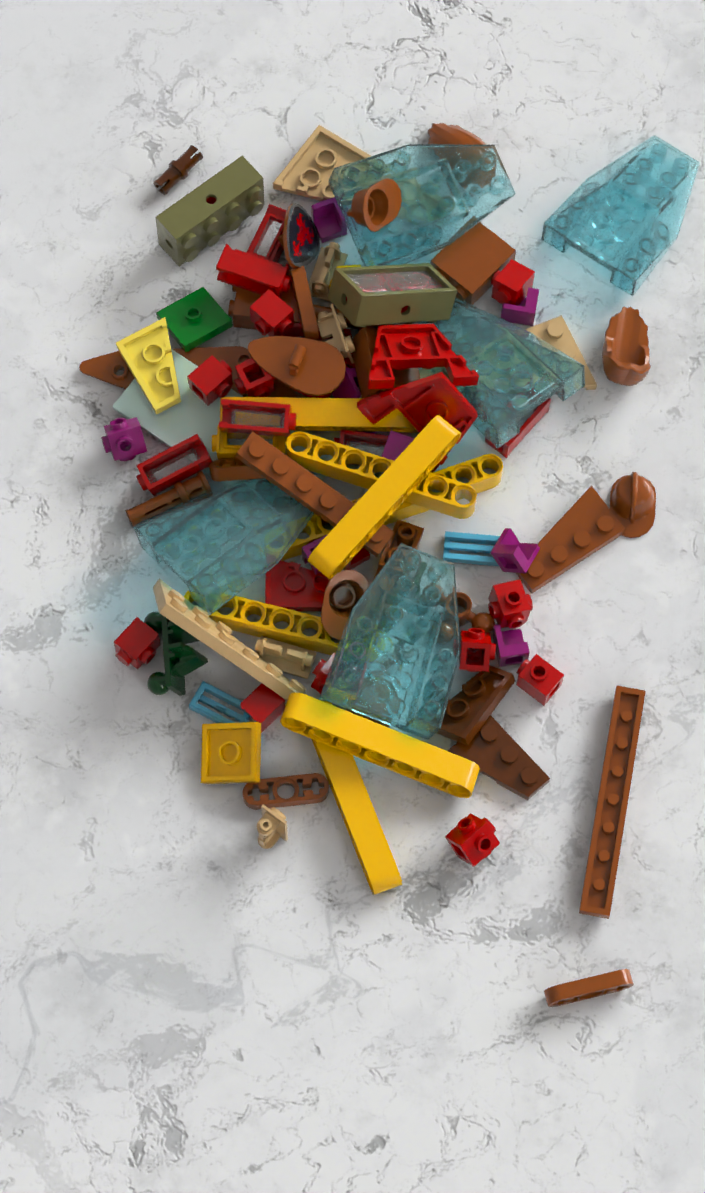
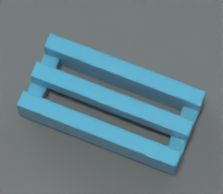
[443,531,500,566]
[189,681,250,723]

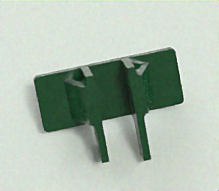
[144,612,208,696]

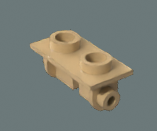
[309,242,348,302]
[316,304,356,364]
[255,636,317,679]
[257,804,288,849]

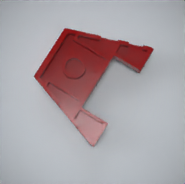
[367,324,479,389]
[357,372,478,473]

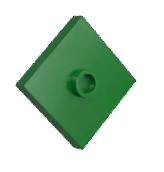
[156,287,233,352]

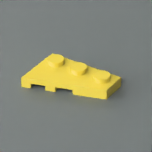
[116,317,181,415]

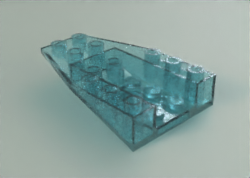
[541,135,700,296]
[328,144,516,266]
[417,297,585,448]
[133,478,315,615]
[320,543,461,740]

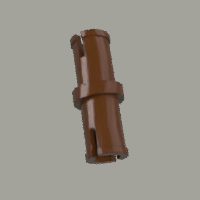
[153,145,203,195]

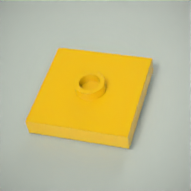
[201,722,261,784]

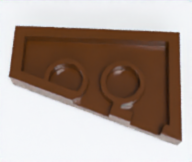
[418,665,515,746]
[447,715,550,801]

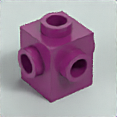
[101,417,147,461]

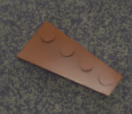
[516,485,625,594]

